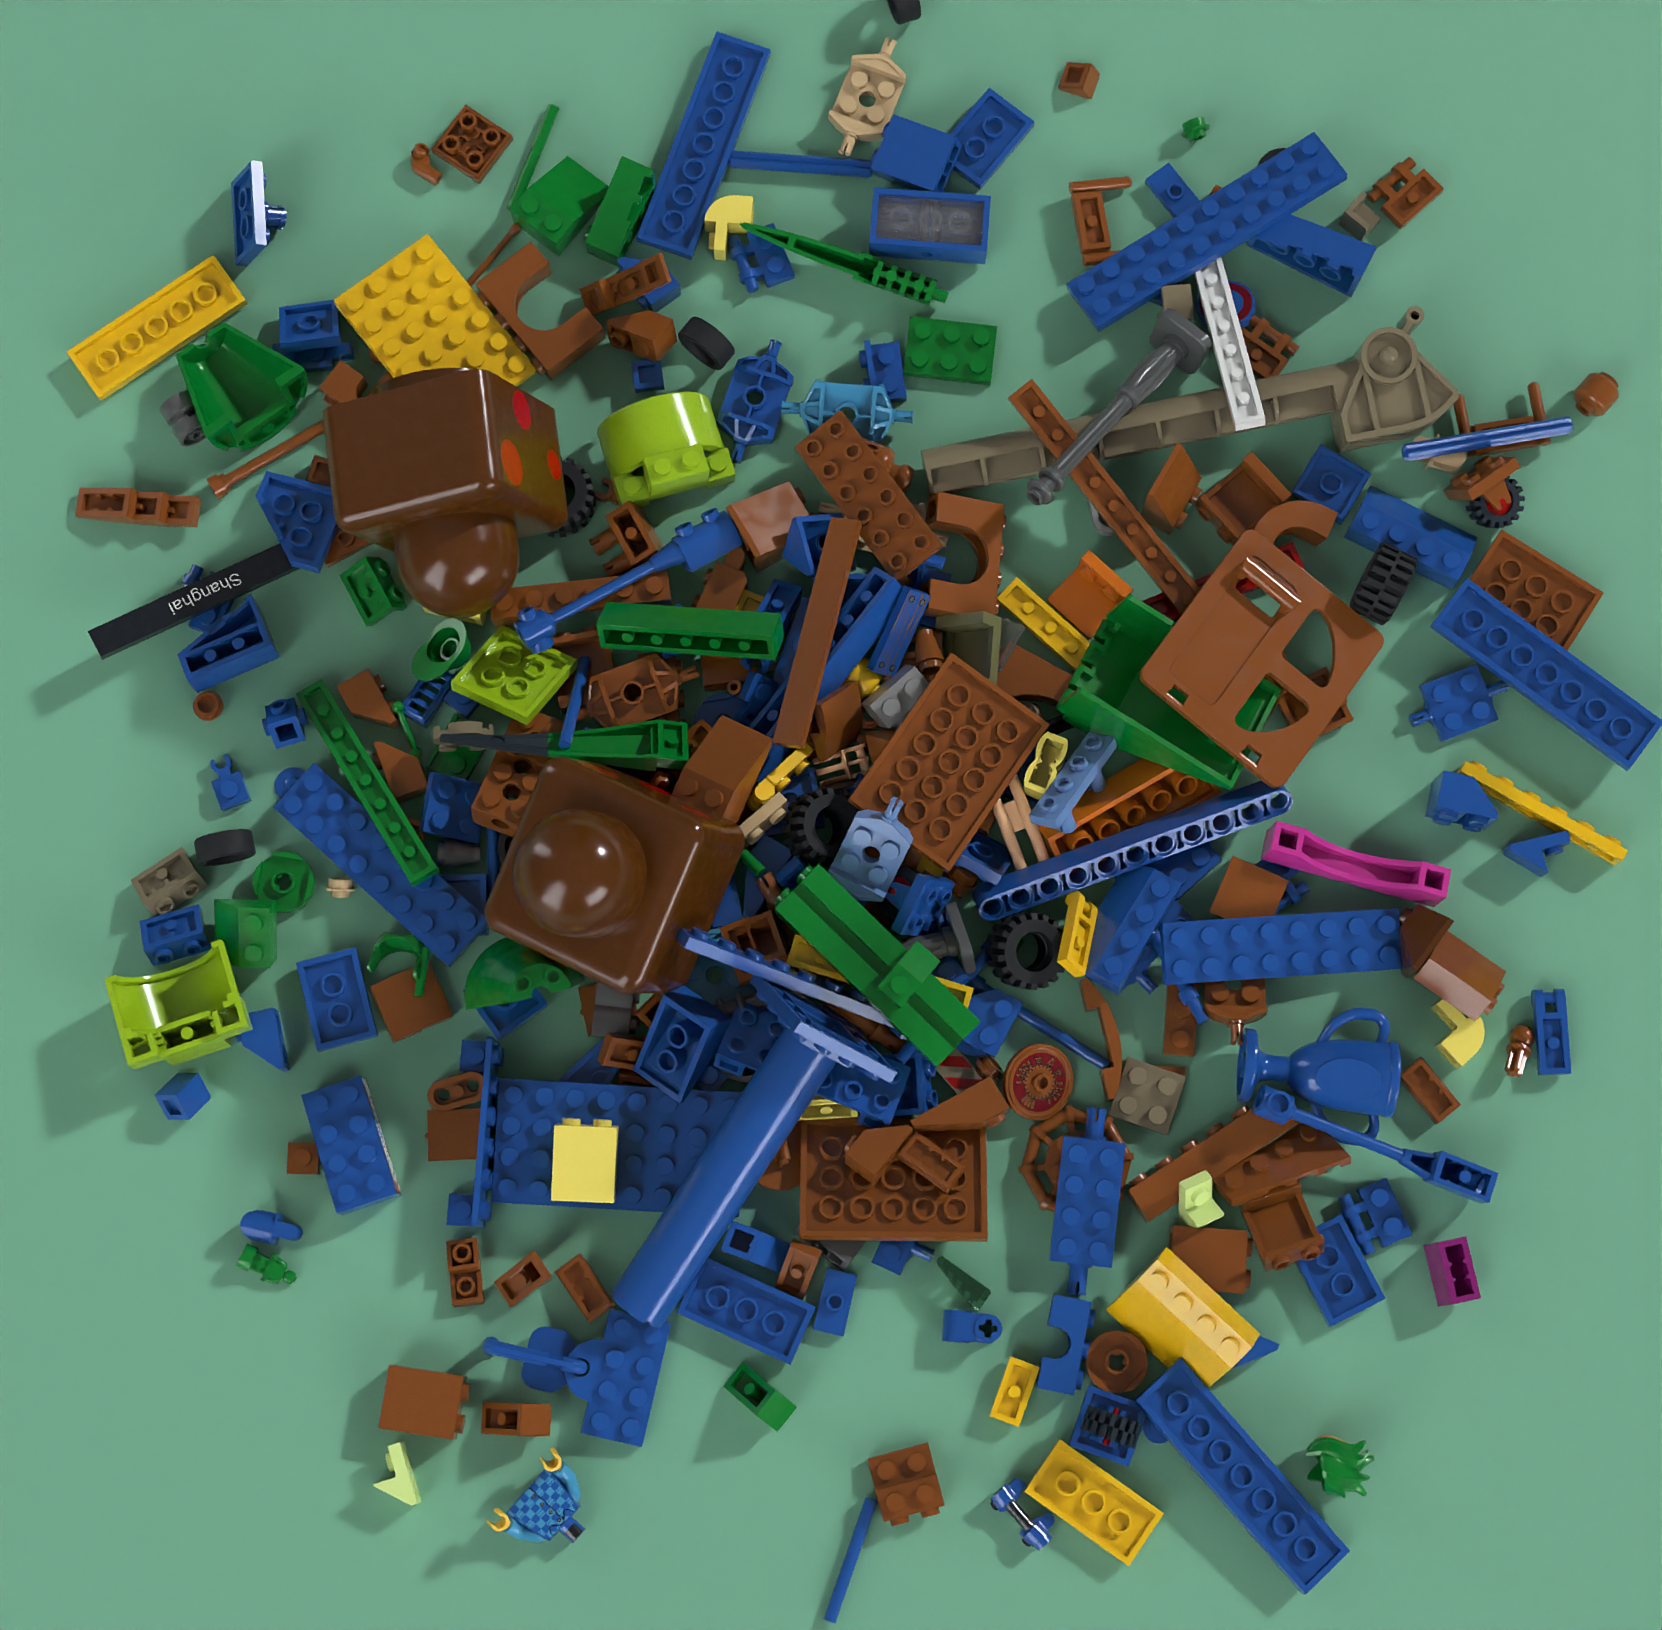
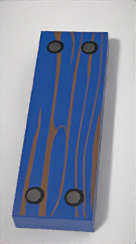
[867,585,931,677]

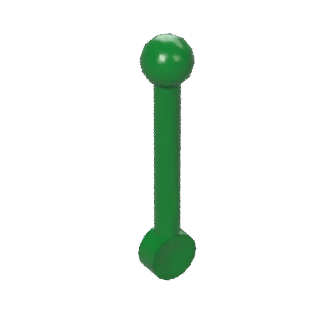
[392,701,422,759]

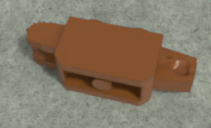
[691,546,748,610]

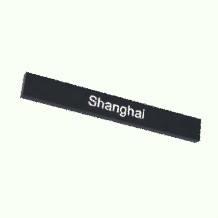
[88,543,300,660]

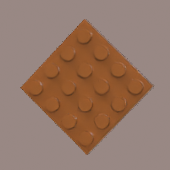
[1469,529,1604,651]

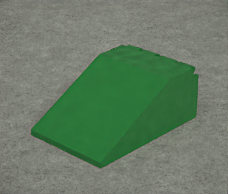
[1056,594,1282,790]

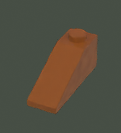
[909,1076,1009,1132]

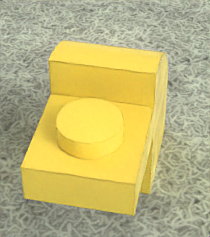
[704,195,754,261]
[1431,998,1485,1069]

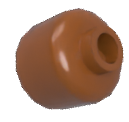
[1574,372,1619,416]

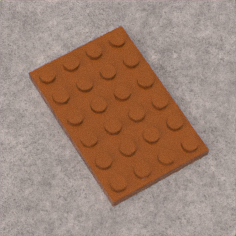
[847,652,1050,873]
[800,1118,988,1242]

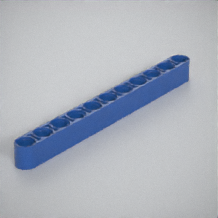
[972,780,1293,921]

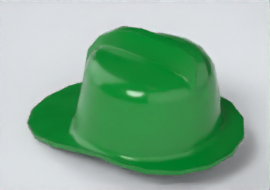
[411,618,471,681]

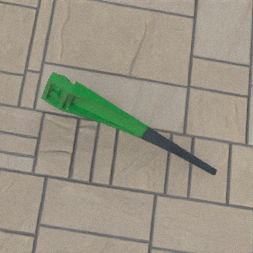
[440,719,689,772]

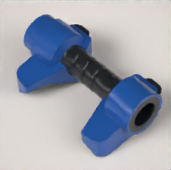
[990,1478,1055,1551]

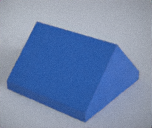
[782,513,856,576]

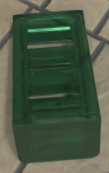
[936,1256,991,1312]

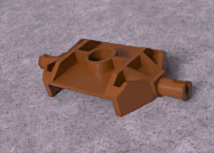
[577,653,700,728]
[1204,978,1268,1046]

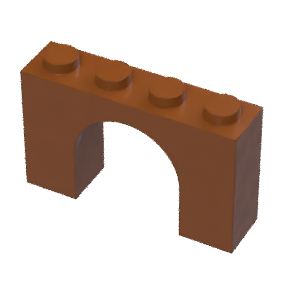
[475,242,606,380]
[919,492,1006,617]

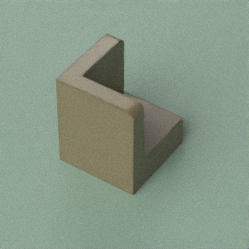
[1339,192,1381,241]
[1157,284,1194,321]

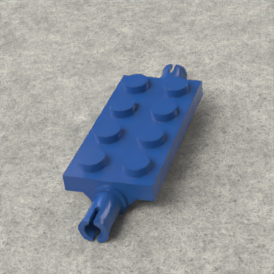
[1049,1107,1126,1296]

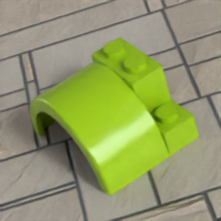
[597,391,736,507]
[104,940,253,1070]

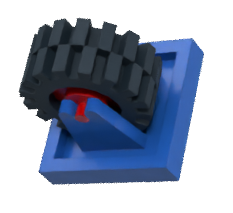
[1068,1385,1146,1467]

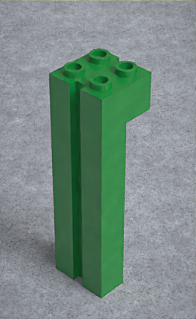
[774,864,981,1067]

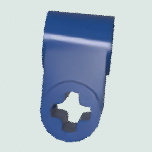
[942,1309,1002,1343]

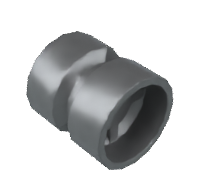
[160,390,206,447]

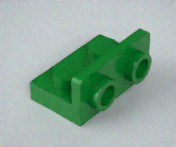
[339,556,407,626]

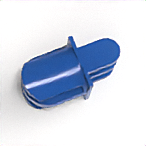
[240,1210,303,1245]

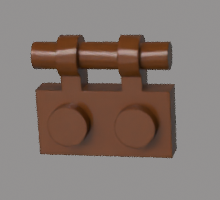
[1367,157,1444,230]
[1241,315,1300,379]

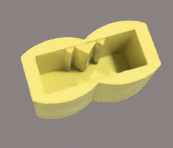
[1023,731,1068,800]

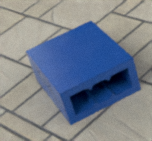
[871,114,963,192]

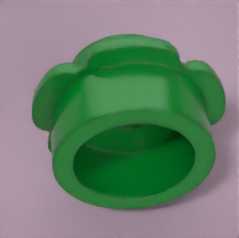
[1182,117,1210,142]

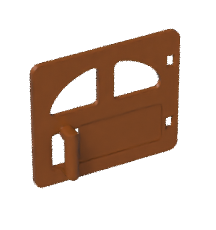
[1140,529,1384,788]

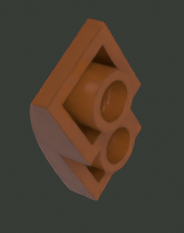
[446,1237,485,1308]

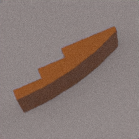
[75,488,201,528]

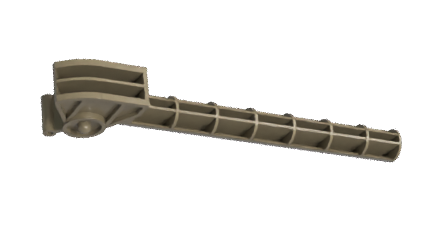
[921,306,1459,497]

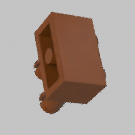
[589,500,663,577]

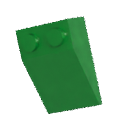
[510,156,609,256]

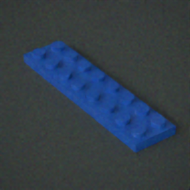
[636,31,771,260]
[1430,578,1662,771]
[273,763,488,967]
[1160,908,1402,985]
[1133,1358,1350,1595]

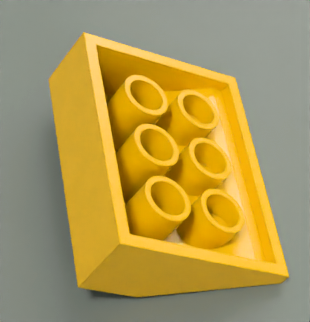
[1106,1247,1260,1388]

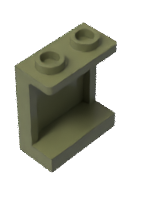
[935,611,1002,685]

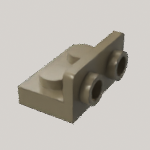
[131,847,208,917]

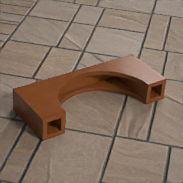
[977,642,1073,836]

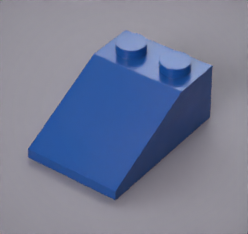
[633,986,732,1103]

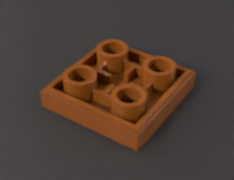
[432,105,513,184]

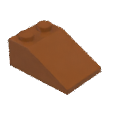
[1141,443,1202,536]
[672,715,773,823]

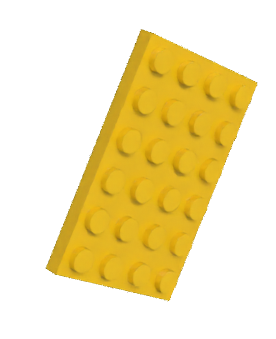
[334,234,537,387]

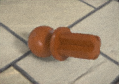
[1504,1025,1535,1077]

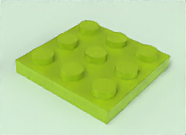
[451,625,577,725]

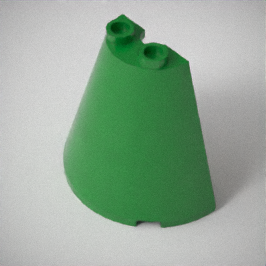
[175,322,308,451]
[464,937,585,1010]

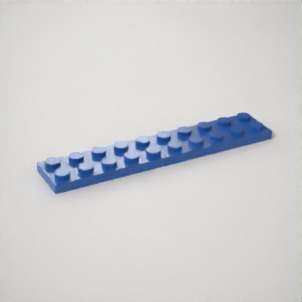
[1066,132,1347,332]

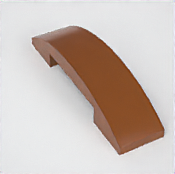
[579,253,672,316]
[1079,978,1122,1102]

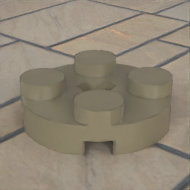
[433,721,494,752]

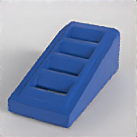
[403,671,455,729]

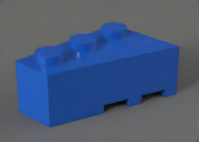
[177,594,280,693]

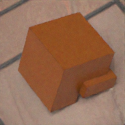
[720,910,793,986]

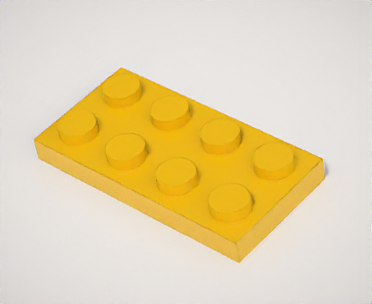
[1024,1439,1164,1566]

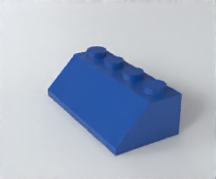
[1344,485,1478,590]
[1084,866,1181,995]

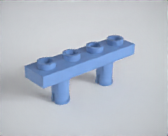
[1029,732,1117,834]

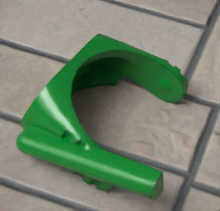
[367,932,430,997]

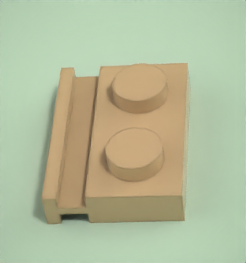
[739,792,788,848]

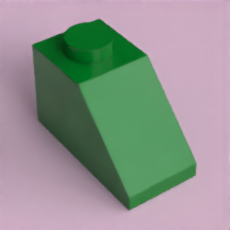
[876,941,940,1009]
[723,1362,797,1432]

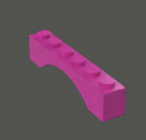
[1261,821,1451,907]

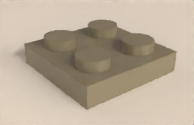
[1108,1057,1186,1135]

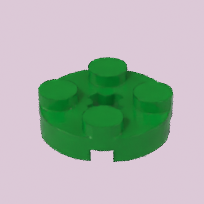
[253,852,315,913]

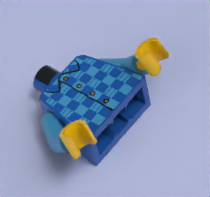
[487,1448,585,1543]

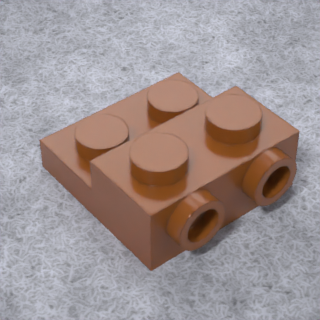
[867,1442,945,1526]

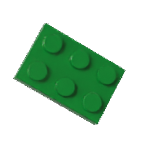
[903,316,997,385]

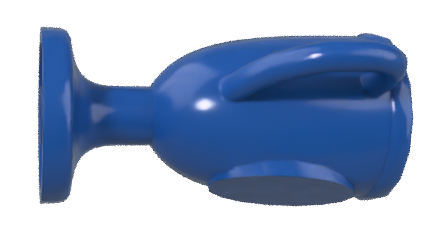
[1236,1008,1401,1146]

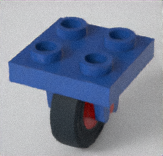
[876,865,955,936]

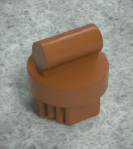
[943,865,979,900]

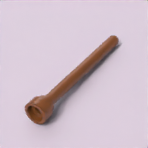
[206,420,325,500]

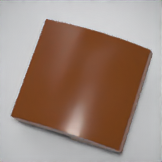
[811,682,862,762]
[1209,856,1289,919]
[369,961,454,1043]

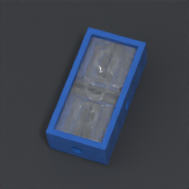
[869,187,991,264]

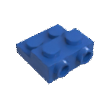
[882,1052,938,1117]

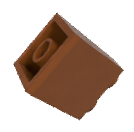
[726,481,815,573]

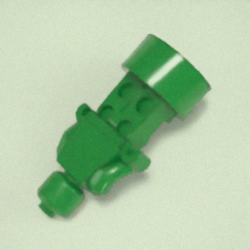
[236,1243,297,1284]

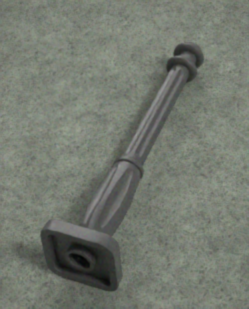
[1027,309,1212,505]
[714,901,976,1017]

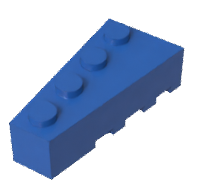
[1247,214,1377,297]

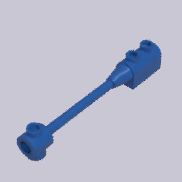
[513,508,743,654]
[1252,1085,1499,1204]

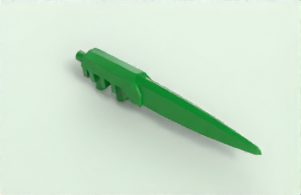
[740,222,949,305]

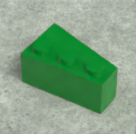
[584,156,656,267]

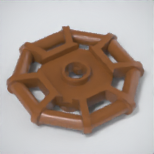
[1018,1105,1134,1211]

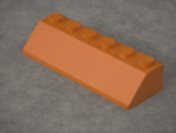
[1037,758,1221,873]

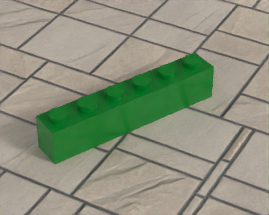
[596,602,784,660]

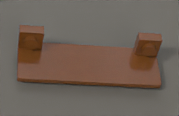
[795,411,943,587]

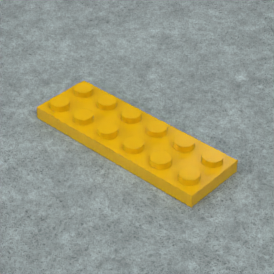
[67,254,248,401]

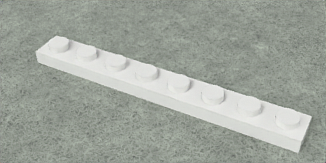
[1194,257,1265,431]

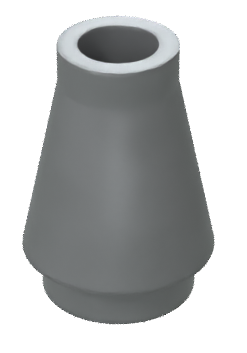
[437,838,480,868]

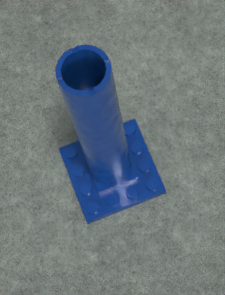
[611,975,898,1328]

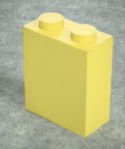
[551,1118,619,1203]

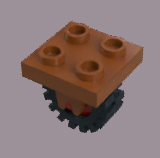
[1443,455,1525,528]

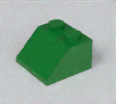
[214,899,277,968]

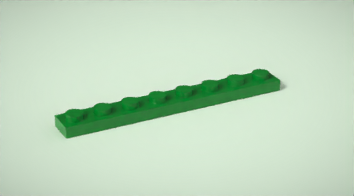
[296,679,440,887]

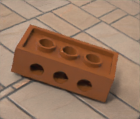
[471,713,564,837]

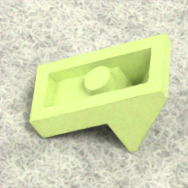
[1179,1170,1224,1228]
[373,1441,422,1506]

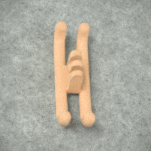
[992,773,1050,871]

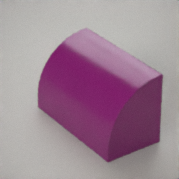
[1423,1236,1481,1307]

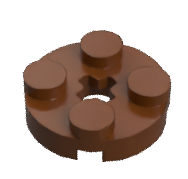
[1084,1330,1148,1394]

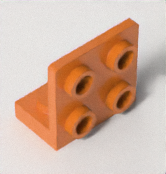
[1047,550,1133,639]

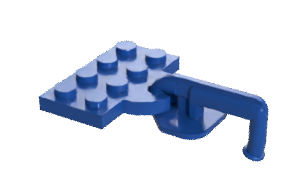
[482,1309,671,1447]

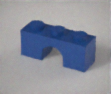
[1035,1294,1096,1396]

